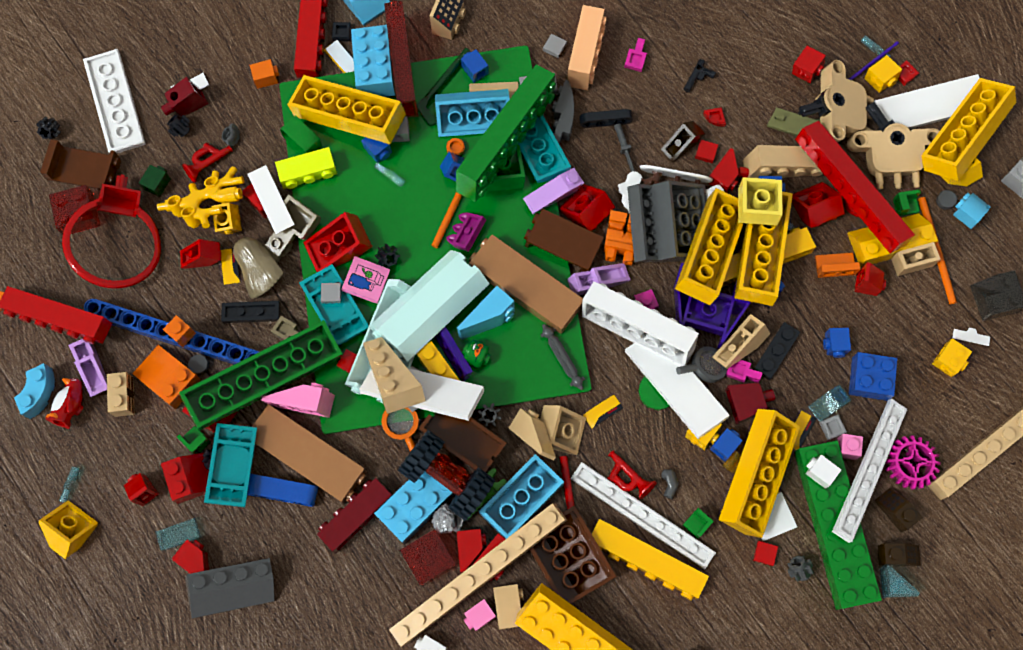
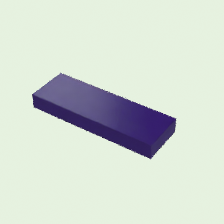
[434,326,473,381]

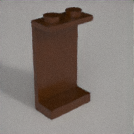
[40,139,121,190]
[524,208,604,272]

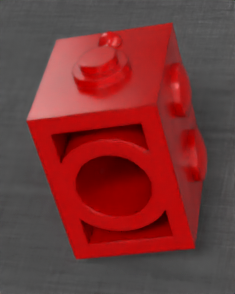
[792,46,826,84]

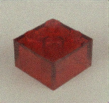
[49,185,100,235]
[400,529,456,587]

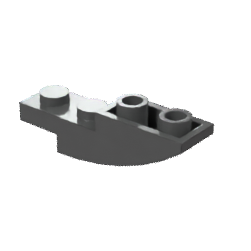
[552,80,574,145]

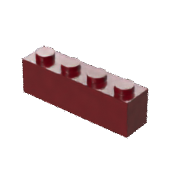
[316,478,392,554]

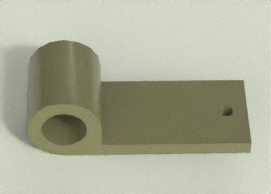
[767,107,820,136]

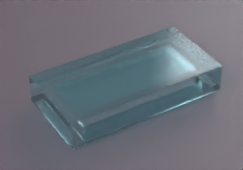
[156,518,201,551]

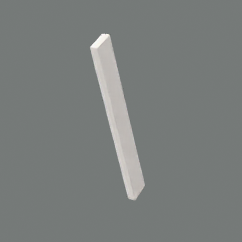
[832,399,907,543]
[571,462,716,570]

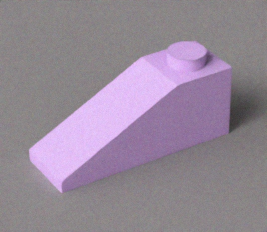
[523,168,584,214]

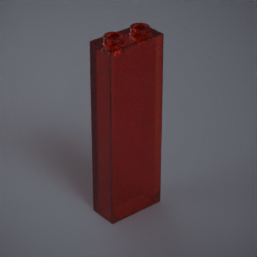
[384,1,418,118]

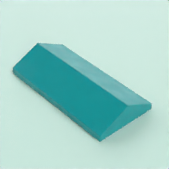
[518,115,571,183]

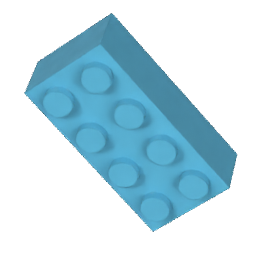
[351,25,395,97]
[479,454,564,539]
[374,459,460,544]

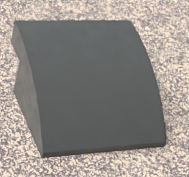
[627,180,707,262]

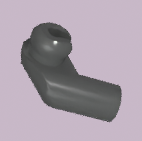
[661,469,679,500]

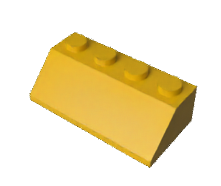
[847,213,938,267]

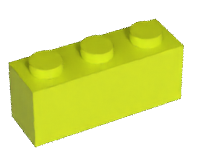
[275,147,337,189]

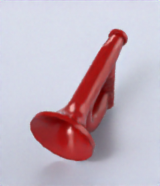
[182,142,233,183]
[607,450,657,499]

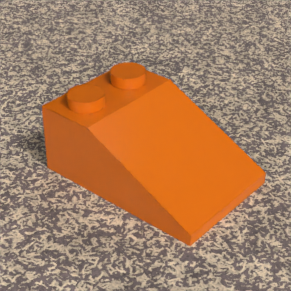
[132,345,201,409]

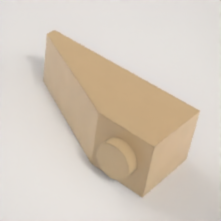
[712,314,770,369]
[509,408,556,461]

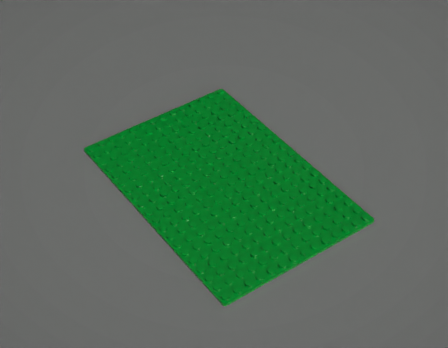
[279,46,591,434]

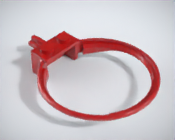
[62,174,161,289]

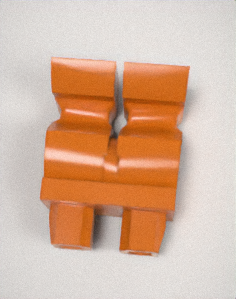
[603,210,634,266]

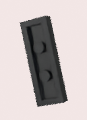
[221,301,280,323]
[753,322,800,380]

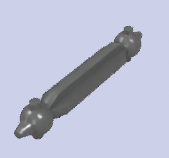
[541,324,585,390]

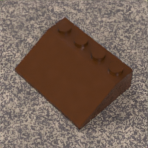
[529,505,617,604]

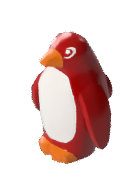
[46,378,83,429]

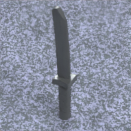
[614,124,635,172]

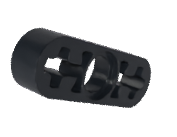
[579,109,633,128]

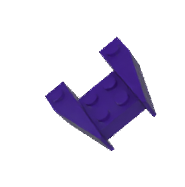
[674,263,751,348]

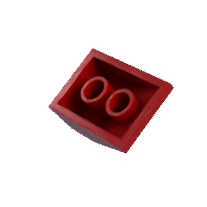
[303,212,372,272]

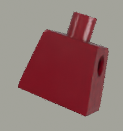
[161,77,209,116]
[725,383,775,425]

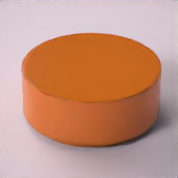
[446,138,465,156]

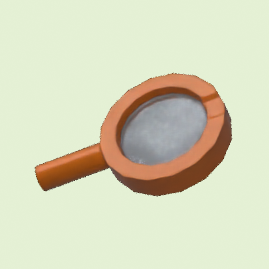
[381,407,419,452]

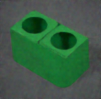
[280,115,322,154]

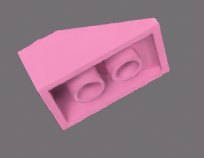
[261,383,335,418]

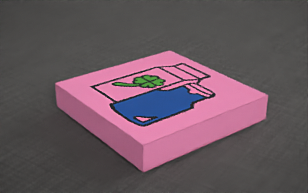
[341,256,390,304]

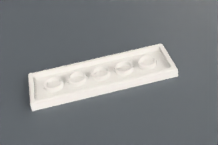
[83,49,146,154]
[874,74,979,129]
[625,343,730,439]
[359,368,484,421]

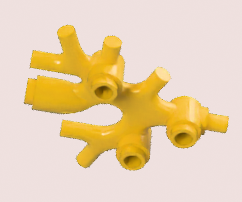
[157,166,244,229]

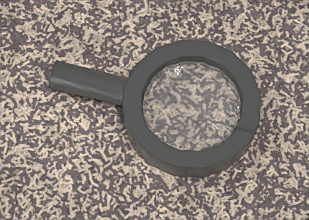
[676,347,727,383]

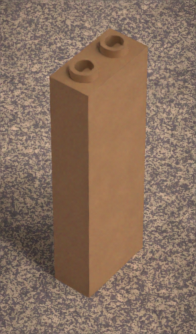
[469,235,583,334]
[252,404,367,504]

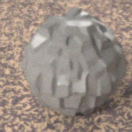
[432,503,464,534]

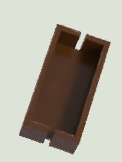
[418,412,506,472]

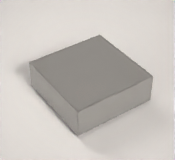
[543,34,567,58]
[321,283,341,303]
[819,415,847,440]

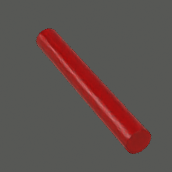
[559,456,574,509]

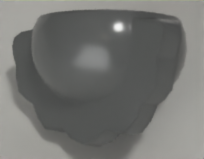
[222,123,240,146]

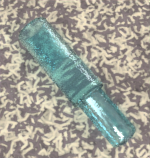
[860,35,891,58]
[374,163,405,187]
[59,466,80,503]

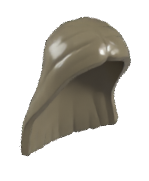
[233,237,283,299]

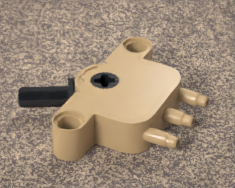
[798,60,874,143]
[847,102,939,190]

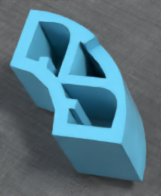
[953,193,991,229]
[14,363,55,419]

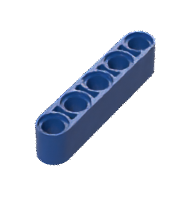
[248,474,318,507]

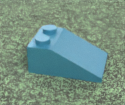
[457,286,515,340]

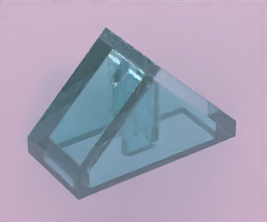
[808,385,851,422]
[880,565,920,598]

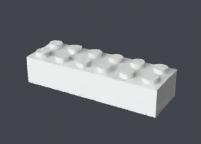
[582,282,699,366]

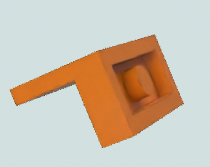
[815,253,860,278]

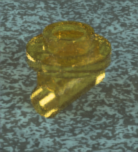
[722,451,741,474]

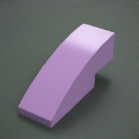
[567,263,630,295]
[68,339,107,397]

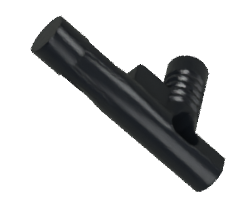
[684,59,716,92]

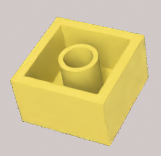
[738,177,782,225]

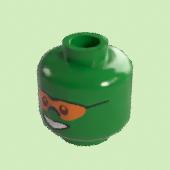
[462,340,491,368]

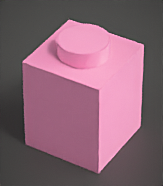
[837,434,863,460]
[464,599,496,631]

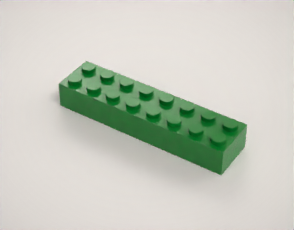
[456,64,556,202]
[179,320,342,431]
[794,440,882,610]

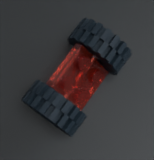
[398,430,495,521]

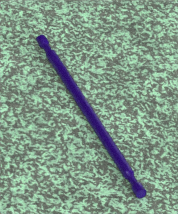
[849,41,899,80]

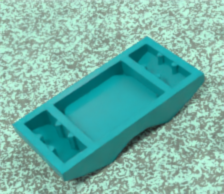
[299,264,369,346]
[204,423,257,507]

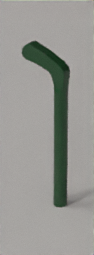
[417,48,470,126]

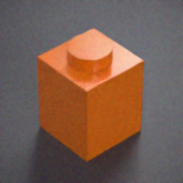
[250,59,280,89]
[163,315,196,347]

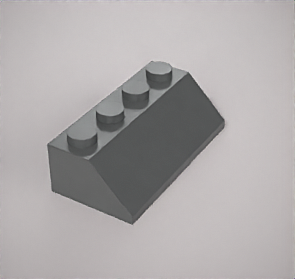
[185,558,274,619]

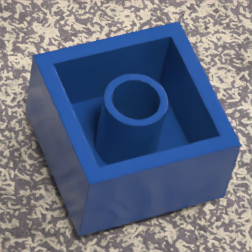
[849,352,897,401]

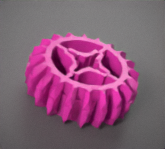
[885,436,941,490]

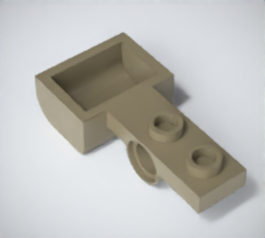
[264,194,321,263]

